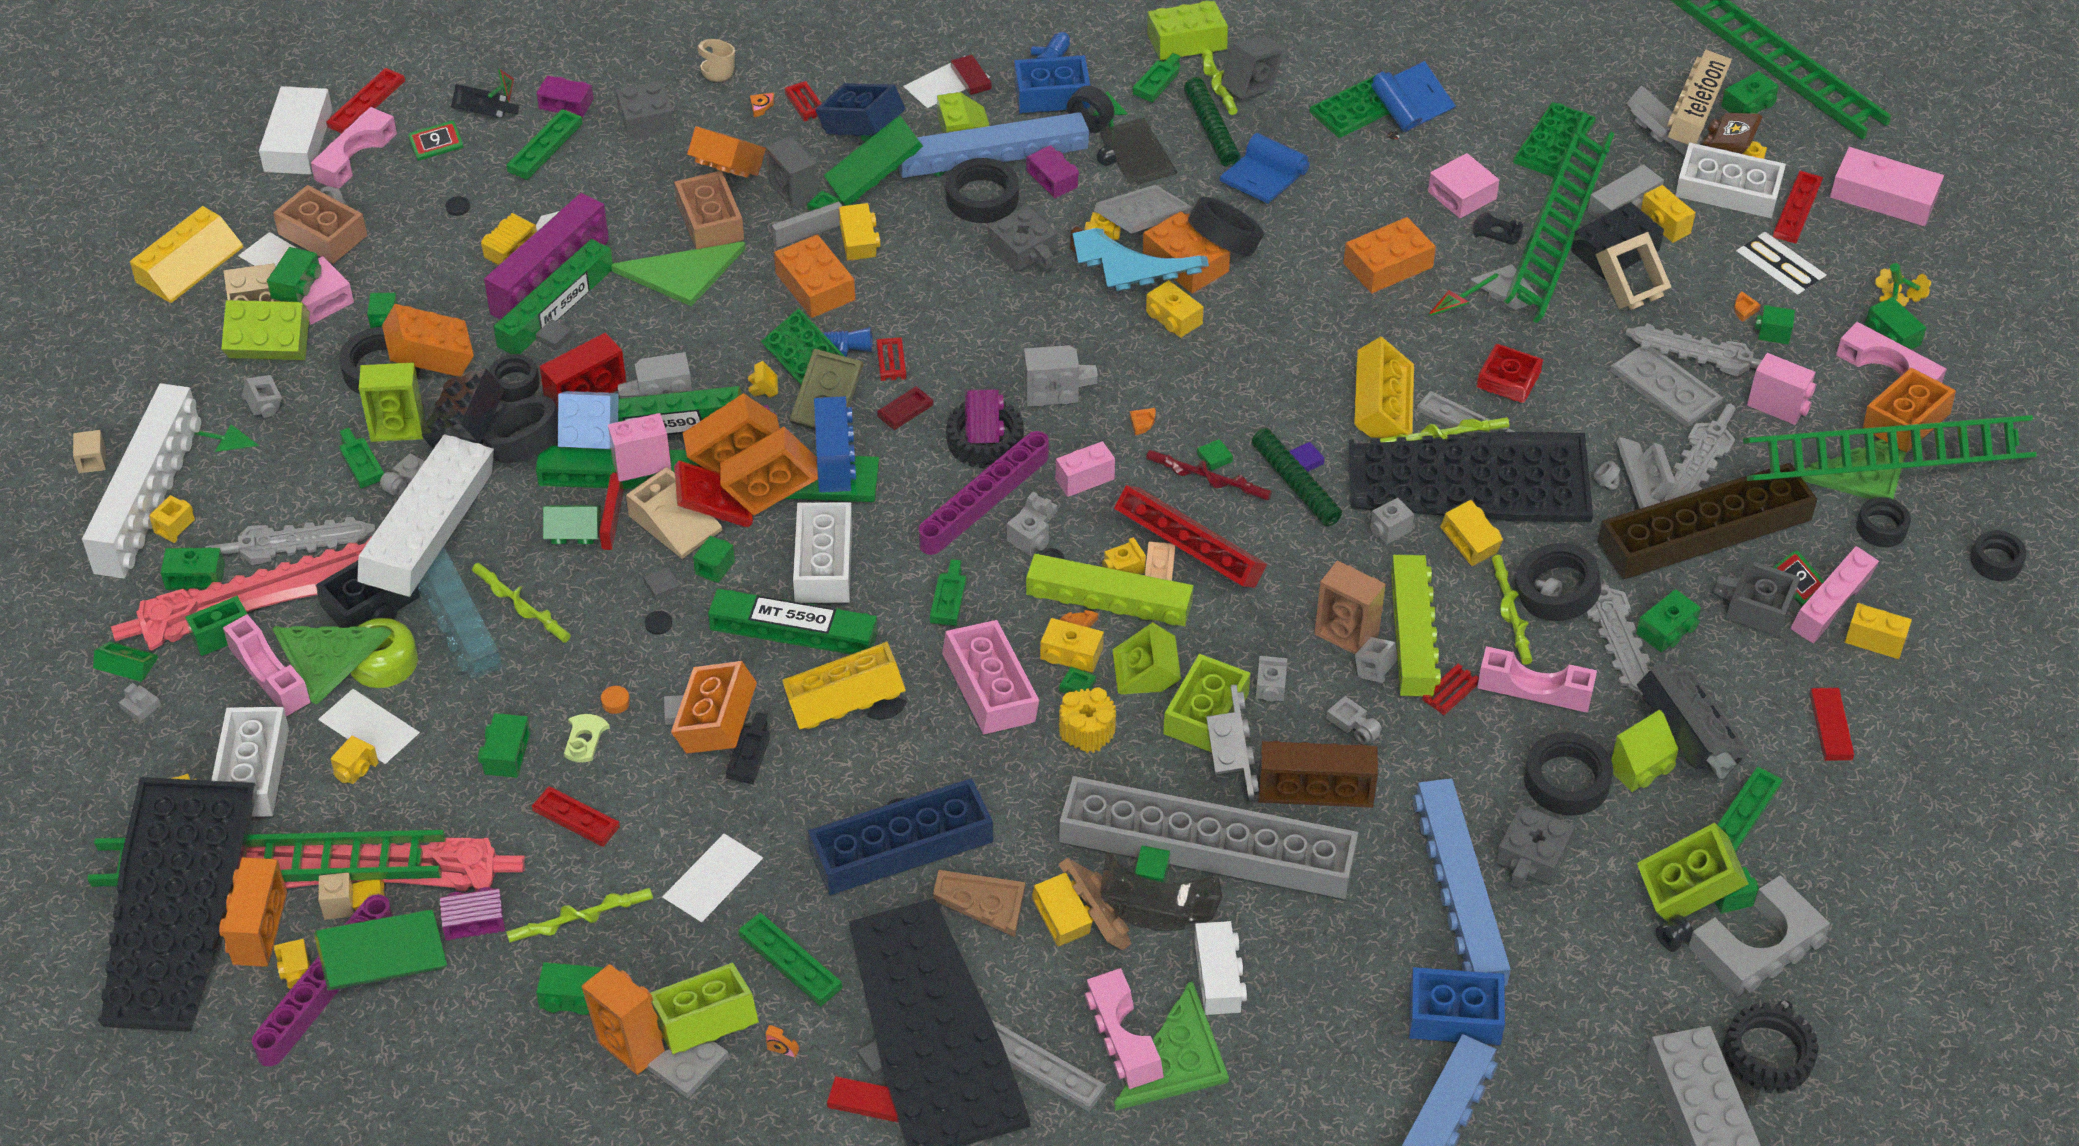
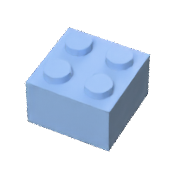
[558,391,618,449]

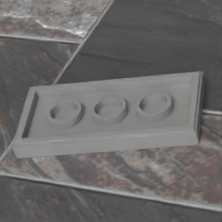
[1094,185,1192,234]
[1610,346,1723,427]

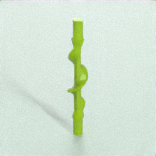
[1202,49,1238,115]
[1380,417,1509,442]
[1492,555,1533,665]
[472,563,571,643]
[506,888,653,943]

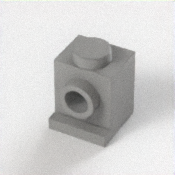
[241,375,282,417]
[1355,637,1398,683]
[1256,656,1288,701]

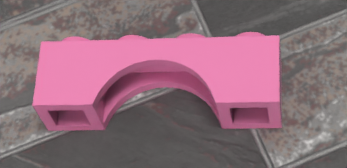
[311,107,397,189]
[1836,322,1946,383]
[1790,546,1879,644]
[223,614,311,716]
[1477,646,1597,713]
[1084,968,1164,1089]

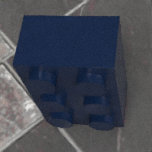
[815,83,906,137]

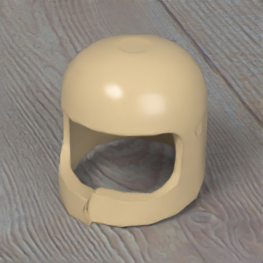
[698,39,735,82]

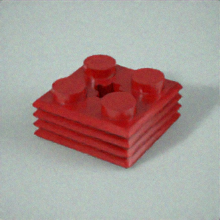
[1477,344,1543,403]

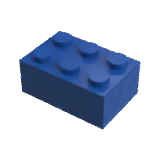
[1014,55,1090,113]
[814,396,856,493]
[1409,967,1505,1045]

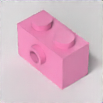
[1055,441,1115,497]

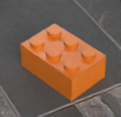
[687,126,766,178]
[1143,211,1230,294]
[1343,217,1436,294]
[774,234,855,318]
[382,304,474,377]
[1863,367,1956,453]
[683,393,780,474]
[720,427,818,515]
[671,661,757,754]
[219,857,287,967]
[581,964,665,1075]

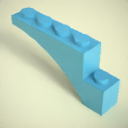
[1073,228,1209,291]

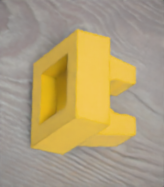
[748,361,778,397]

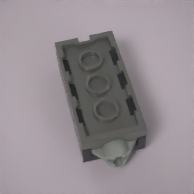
[1637,662,1750,779]

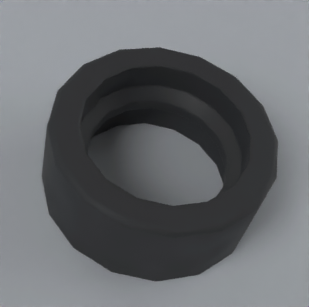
[1067,86,1114,133]
[489,354,539,402]
[1856,497,1911,548]
[1971,530,2027,581]

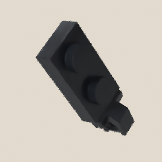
[451,84,520,118]
[726,712,770,784]

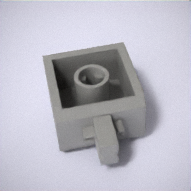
[1024,345,1098,406]
[618,352,692,399]

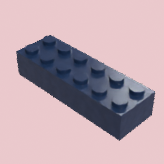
[808,778,993,895]

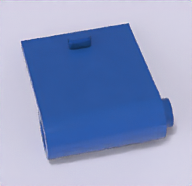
[1371,61,1456,132]
[1219,133,1310,204]

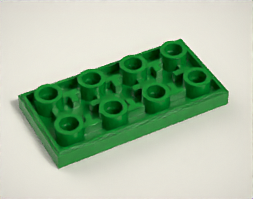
[1309,74,1390,138]
[1513,102,1596,178]
[824,115,923,206]
[761,308,845,385]
[784,454,879,502]
[314,909,447,991]

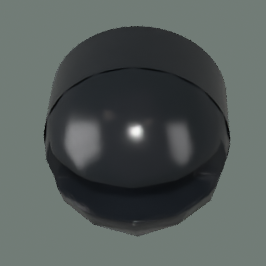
[1097,145,1117,166]

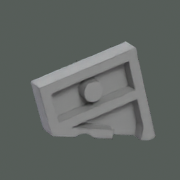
[1470,264,1538,310]

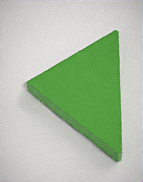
[612,242,746,307]
[1802,439,1906,499]
[272,626,392,704]
[1114,981,1229,1110]

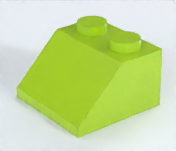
[937,92,990,133]
[1113,622,1181,694]
[1611,710,1679,792]

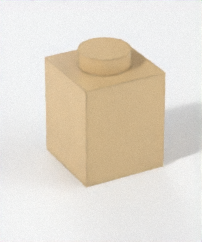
[73,430,106,473]
[319,873,354,920]

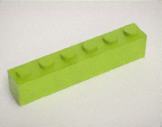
[1026,554,1194,626]
[1391,555,1441,696]

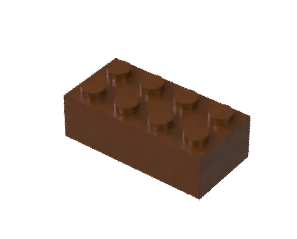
[1258,741,1378,808]

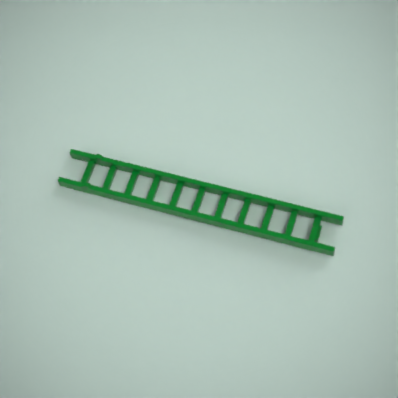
[1670,0,1891,140]
[1504,112,1615,323]
[1743,415,2037,481]
[87,830,446,887]

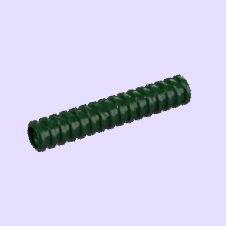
[1184,77,1241,167]
[1251,428,1343,527]

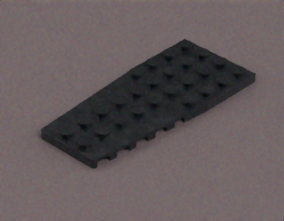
[1348,432,1593,522]
[98,777,258,1031]
[849,899,1030,1146]

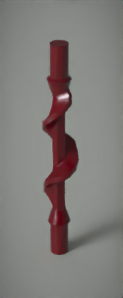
[1146,450,1272,501]

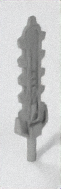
[1625,323,1762,377]
[1661,404,1736,502]
[206,517,375,565]
[1585,582,1650,700]

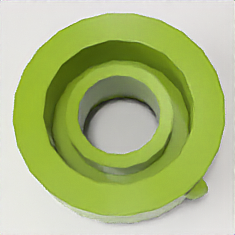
[351,618,418,688]

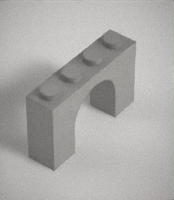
[1688,875,1830,997]

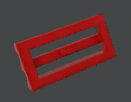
[784,81,822,122]
[876,337,906,381]
[1422,663,1479,715]

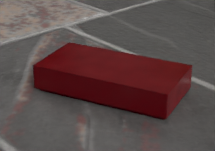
[951,54,992,95]
[877,386,933,430]

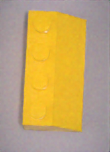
[130,206,243,303]
[1354,336,1414,438]
[782,642,906,730]

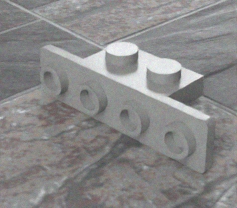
[1627,86,1703,156]
[1616,437,1676,509]
[1207,685,1259,801]

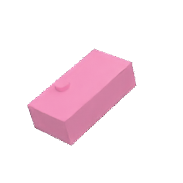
[1830,147,1944,226]
[942,620,1039,735]

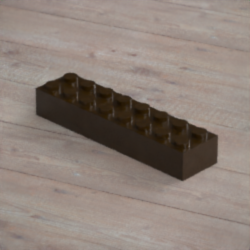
[1597,462,1818,580]

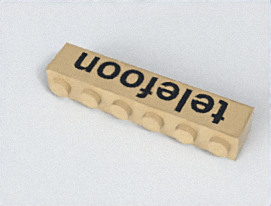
[1667,49,1732,145]

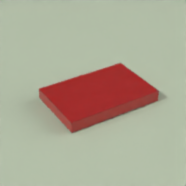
[674,461,753,527]

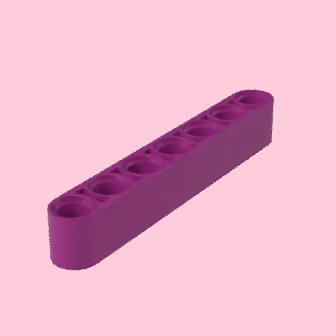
[918,431,1049,555]
[252,894,393,1066]

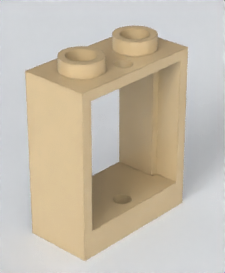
[1595,232,1671,310]

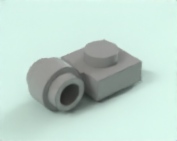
[380,453,425,495]
[1326,696,1382,745]

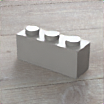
[1588,164,1664,219]

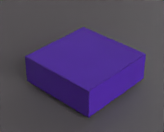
[1290,442,1325,471]

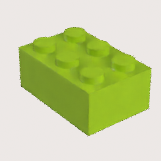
[1147,1,1228,60]
[221,300,310,360]
[359,363,425,442]
[1163,654,1251,752]
[1637,823,1748,923]
[650,963,759,1054]

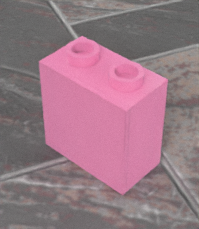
[1428,153,1499,218]
[301,256,354,325]
[1747,353,1817,425]
[608,413,671,482]

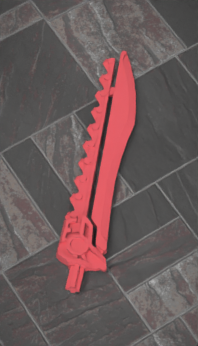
[111,536,372,650]
[245,838,525,891]

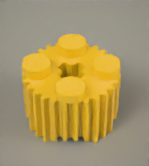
[1059,687,1116,753]

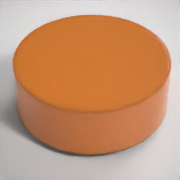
[601,686,630,714]

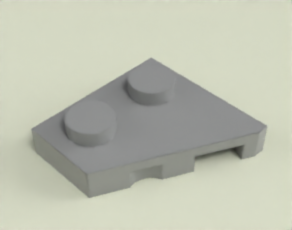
[646,1041,729,1098]

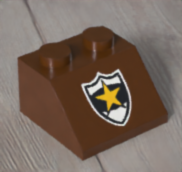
[1700,113,1763,154]

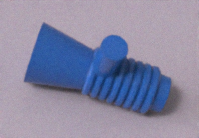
[1031,32,1070,59]
[822,327,873,357]

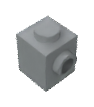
[1370,498,1414,545]
[1007,509,1049,557]

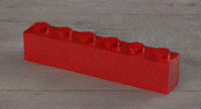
[1114,485,1267,588]

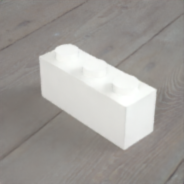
[1194,921,1247,1015]

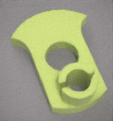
[564,714,610,762]

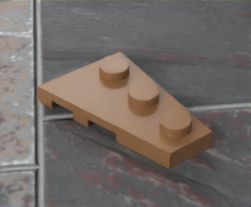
[1059,857,1132,950]
[933,870,1025,937]

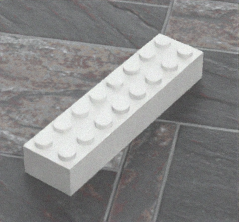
[82,383,201,578]
[358,434,494,597]

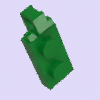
[1133,53,1181,103]
[339,427,384,489]
[930,559,966,626]

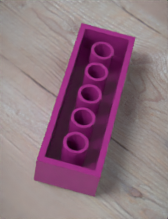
[484,193,609,320]

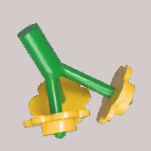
[1875,263,1931,307]

